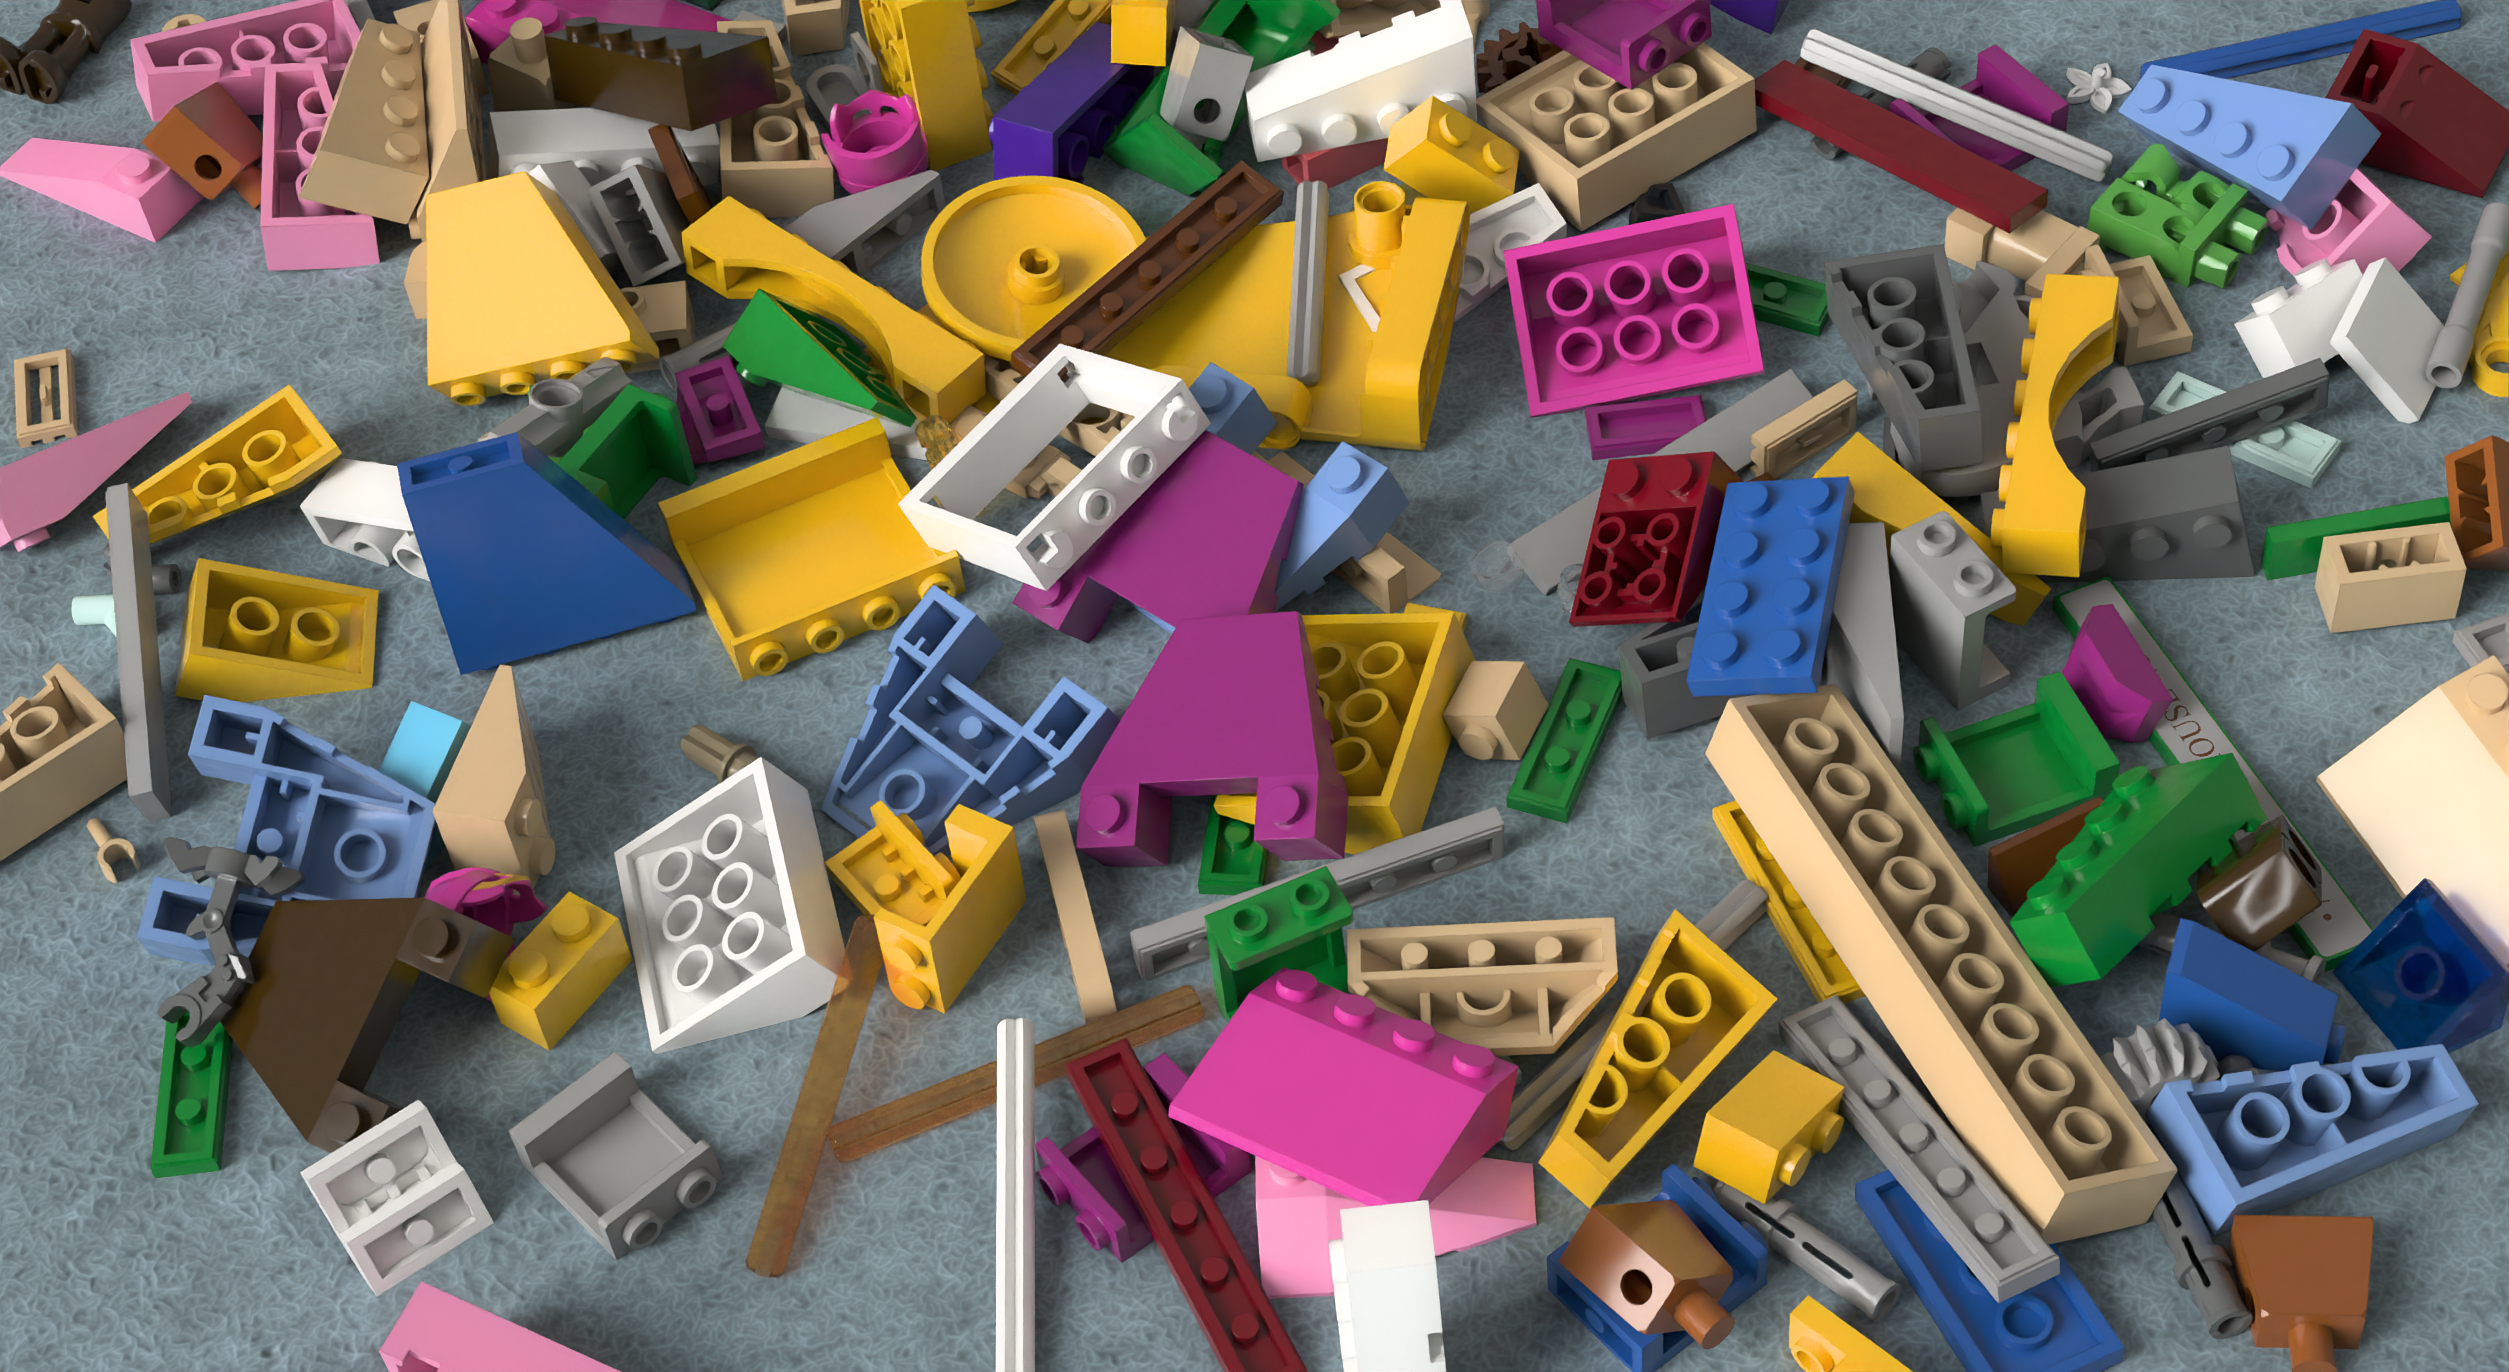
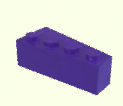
[989,21,1154,184]

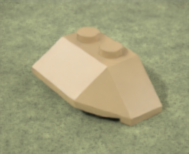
[1347,917,1618,1056]

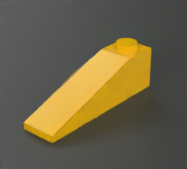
[93,384,343,544]
[1813,432,2051,626]

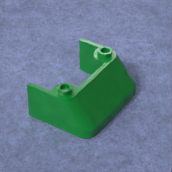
[1102,0,1341,196]

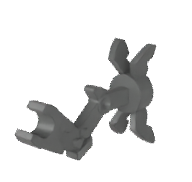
[157,837,305,1048]

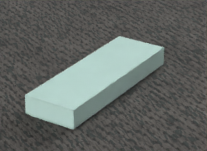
[2148,371,2341,489]

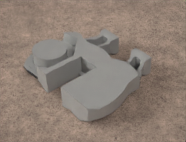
[1866,261,2145,497]

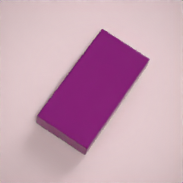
[1584,395,1707,460]

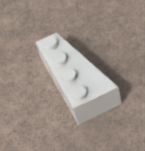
[1243,0,1477,162]
[488,108,720,190]
[300,458,430,581]
[1328,1200,1446,1372]

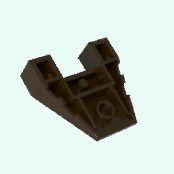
[220,897,515,1153]

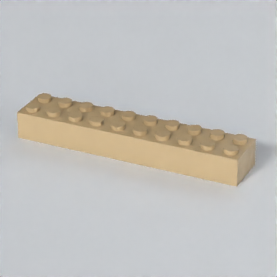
[1705,684,2178,1245]

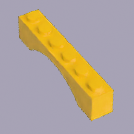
[681,196,986,433]
[1991,274,2119,577]

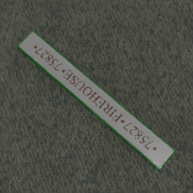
[2052,576,2381,973]

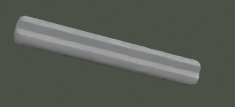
[1287,180,1330,386]

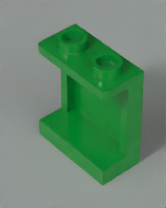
[557,384,697,519]
[1913,671,2120,847]
[1204,866,1354,1023]

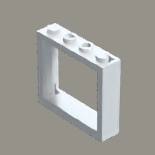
[898,344,1211,591]

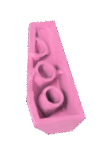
[0,138,204,243]
[2265,167,2432,276]
[0,392,192,552]
[1255,1156,1537,1299]

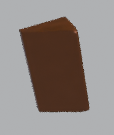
[1987,797,2103,918]

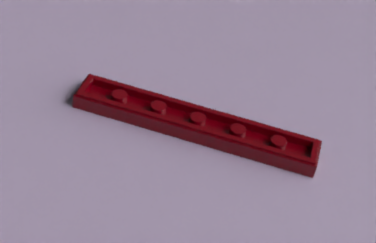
[1755,59,2048,234]
[1065,1038,1308,1372]

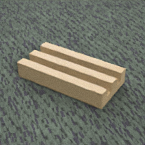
[14,348,78,448]
[1750,379,1858,479]

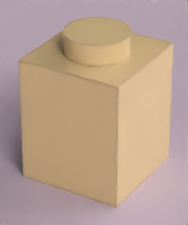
[1442,661,1549,760]

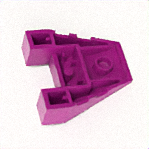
[1012,430,1304,643]
[1076,611,1348,867]

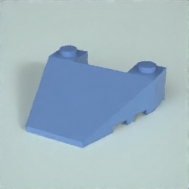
[1125,362,1410,634]
[820,585,1120,857]
[137,695,436,966]

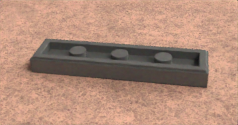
[2089,358,2329,472]

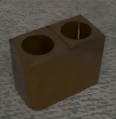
[2197,815,2322,952]

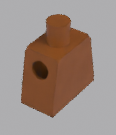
[141,82,263,210]
[2444,435,2509,571]
[1559,1200,1735,1350]
[2228,1215,2374,1372]

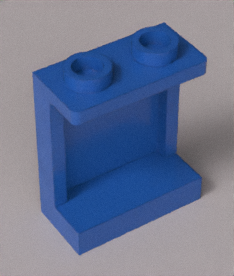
[1547,1164,1768,1372]

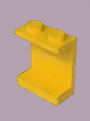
[874,804,1027,1013]

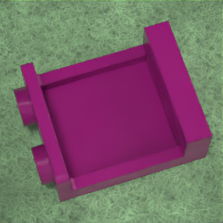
[1536,0,1712,90]
[1890,44,2069,171]
[1035,1053,1252,1263]

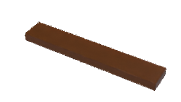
[1010,160,1284,383]

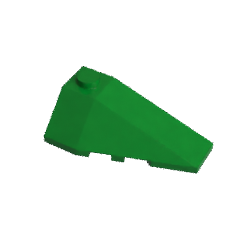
[722,288,917,428]

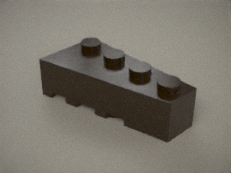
[544,17,777,131]

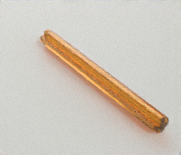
[745,914,883,1278]
[827,985,1204,1163]

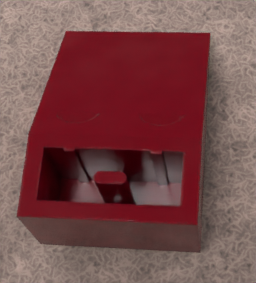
[2325,29,2509,198]
[1569,451,1744,627]

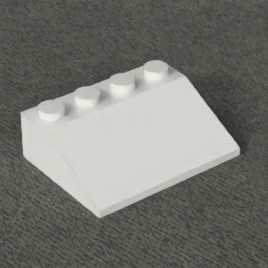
[614,757,853,1054]

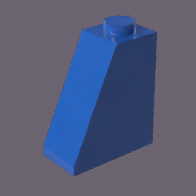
[2159,918,2346,1071]

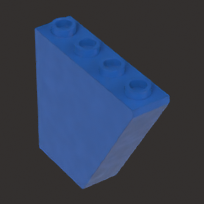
[397,432,696,675]

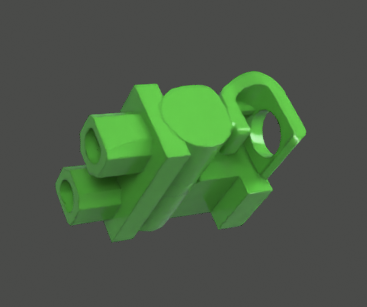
[2087,143,2269,290]

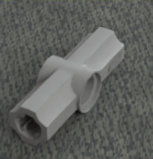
[478,356,633,457]

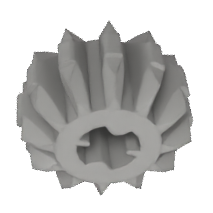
[2099,1018,2220,1135]

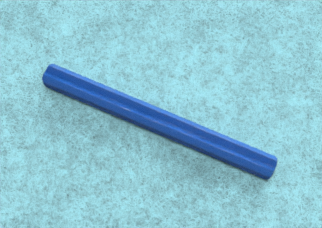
[2140,0,2462,79]

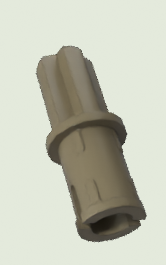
[680,725,794,784]

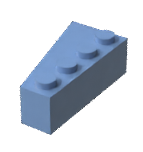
[2118,64,2381,230]
[2145,1044,2479,1236]

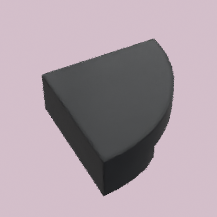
[1629,183,1685,225]

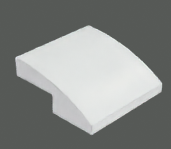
[300,1100,494,1297]

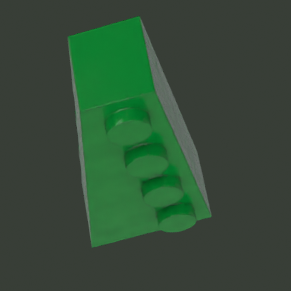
[2010,753,2268,988]

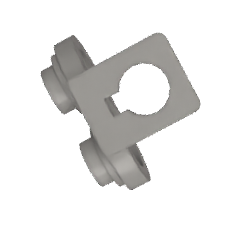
[806,31,888,133]

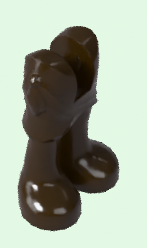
[0,0,132,104]

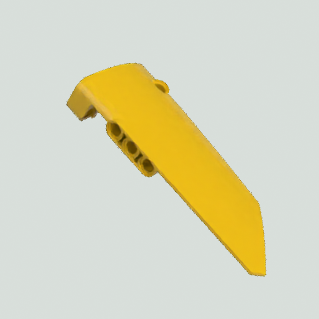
[865,181,1470,452]

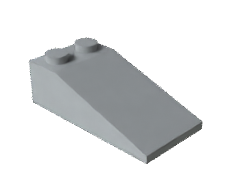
[1821,522,1904,774]

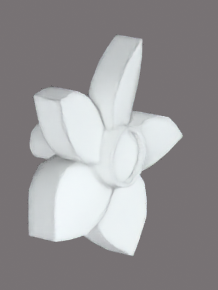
[2066,63,2132,114]

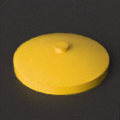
[921,176,1146,361]

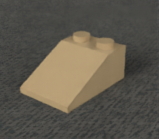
[432,665,555,893]

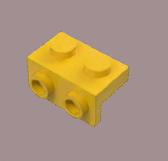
[824,800,961,928]

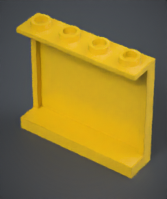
[658,417,966,681]

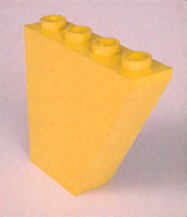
[426,171,659,406]

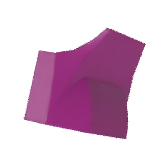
[674,356,766,465]
[2062,604,2173,743]

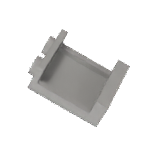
[1889,511,2016,711]
[509,1051,723,1260]

